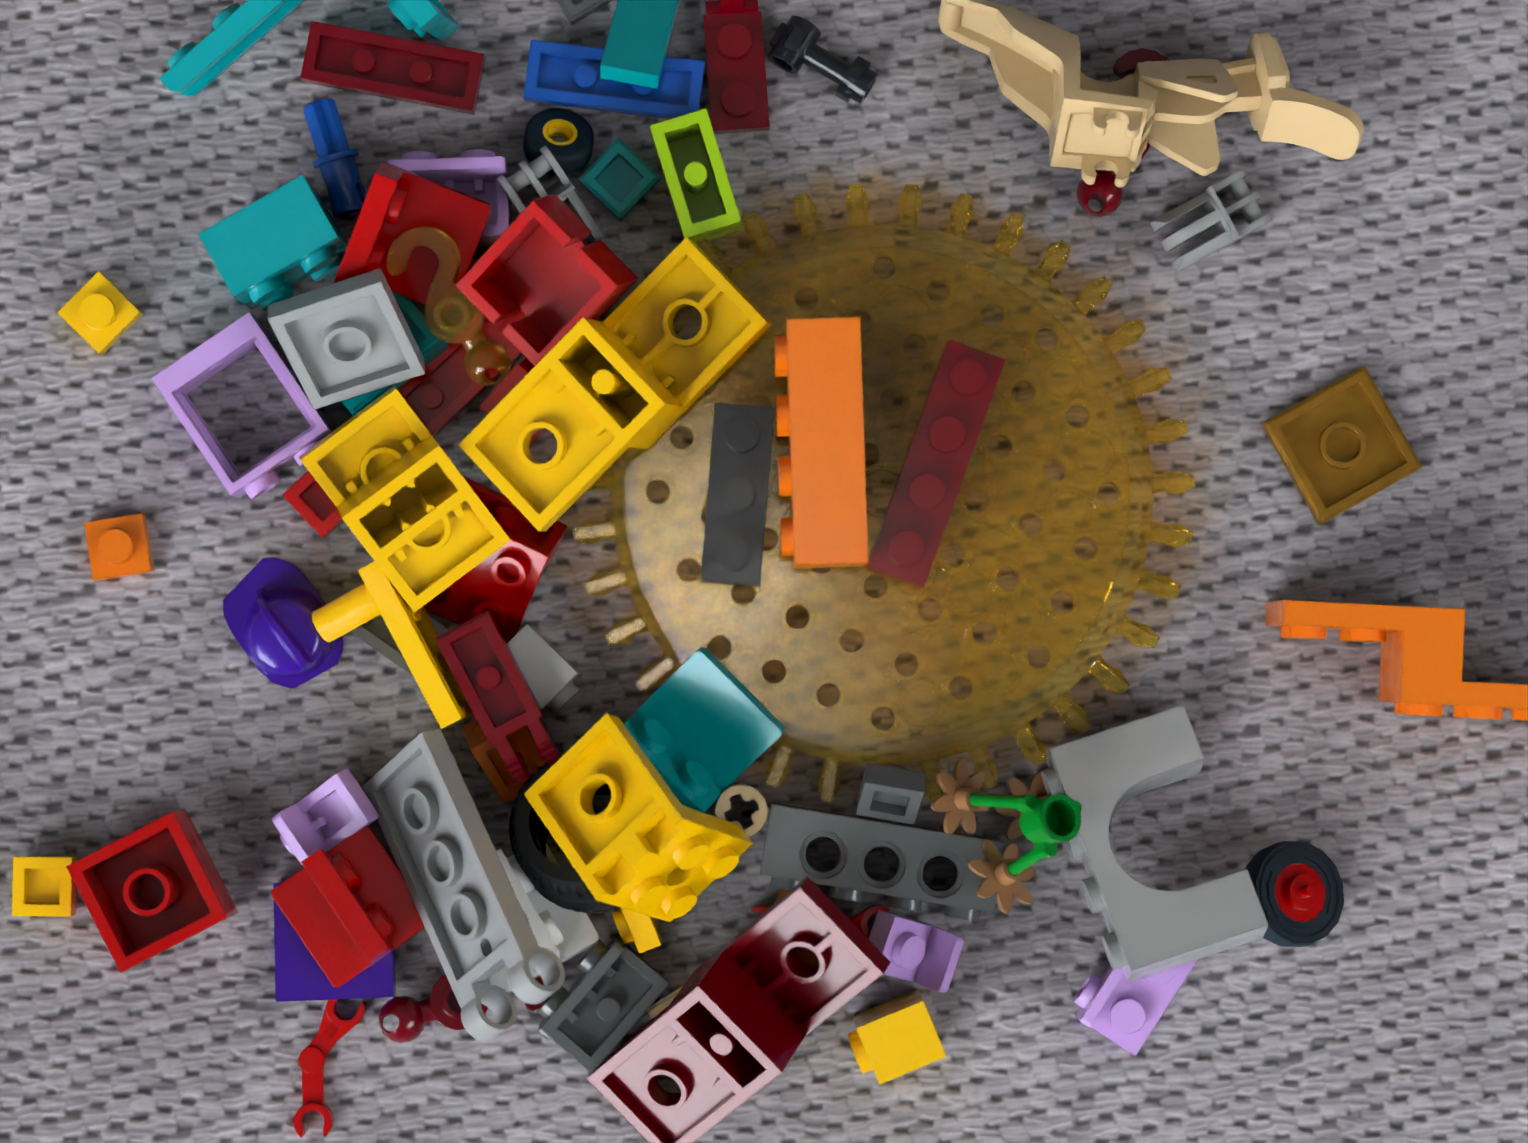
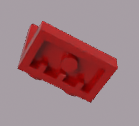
[334,160,492,313]
[424,476,568,643]

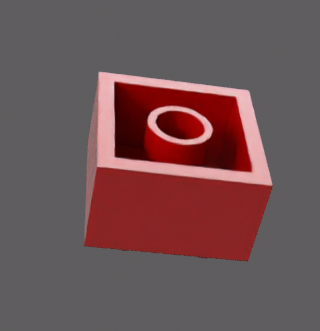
[66,808,239,973]

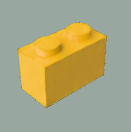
[847,989,947,1085]

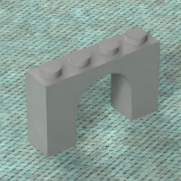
[1041,705,1268,983]

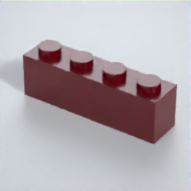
[865,339,1006,589]

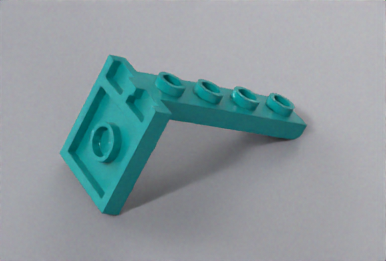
[159,0,461,97]

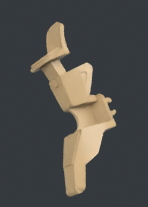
[938,0,1364,188]

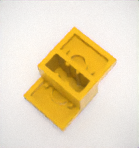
[299,386,510,612]

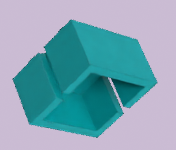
[198,175,348,311]

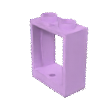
[151,312,334,500]

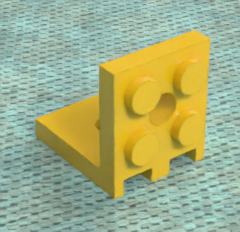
[524,713,753,922]

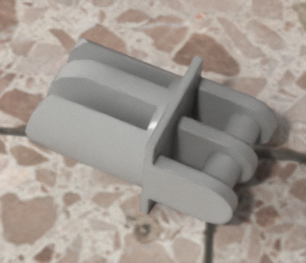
[497,145,605,242]
[1149,169,1273,273]

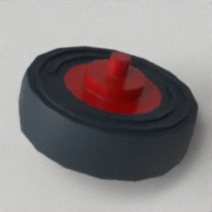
[1245,841,1344,947]

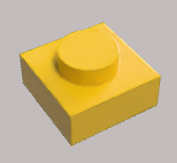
[57,271,143,355]
[12,855,77,917]
[612,908,664,954]

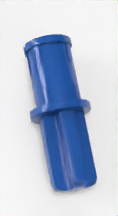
[304,98,366,217]

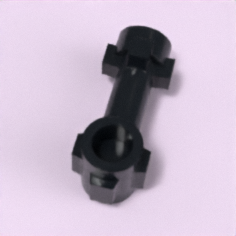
[767,15,878,104]

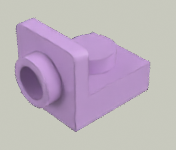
[869,909,964,993]

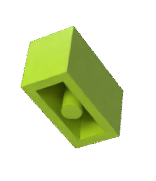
[650,108,742,245]

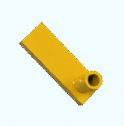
[312,561,473,729]

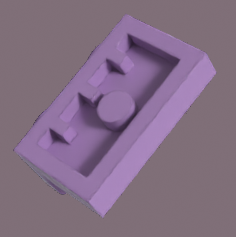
[1073,952,1197,1056]

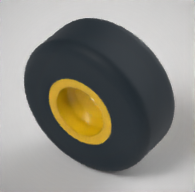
[523,108,594,175]

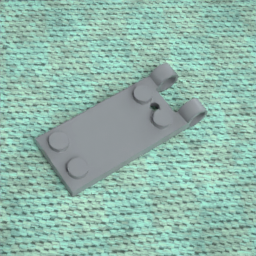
[362,728,565,1042]

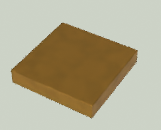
[1261,366,1422,525]

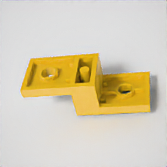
[458,237,772,532]

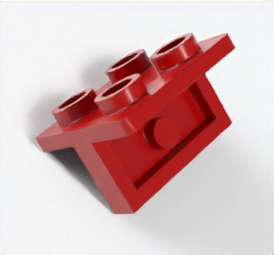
[271,826,425,988]

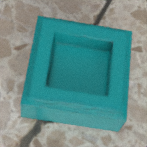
[578,137,661,221]

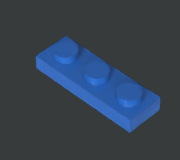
[524,40,705,119]

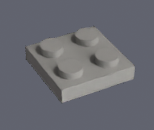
[268,268,425,410]

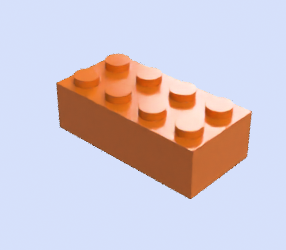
[774,317,868,569]

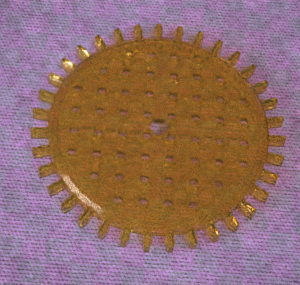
[572,184,1195,802]

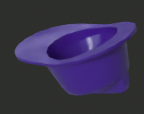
[223,558,343,689]

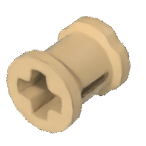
[715,783,768,837]

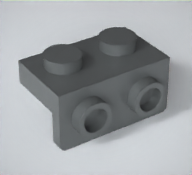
[537,935,670,1073]

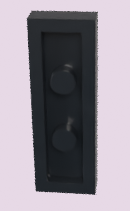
[701,403,775,586]

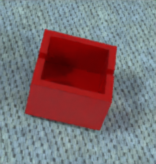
[455,194,638,366]

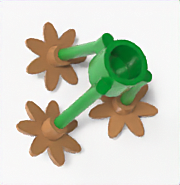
[931,758,1082,914]

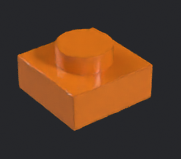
[84,513,154,581]

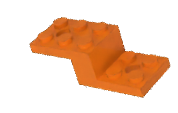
[1265,600,1528,721]

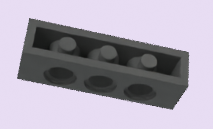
[760,802,1006,921]

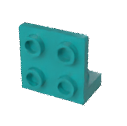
[624,647,785,813]

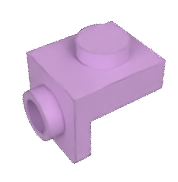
[272,768,380,863]

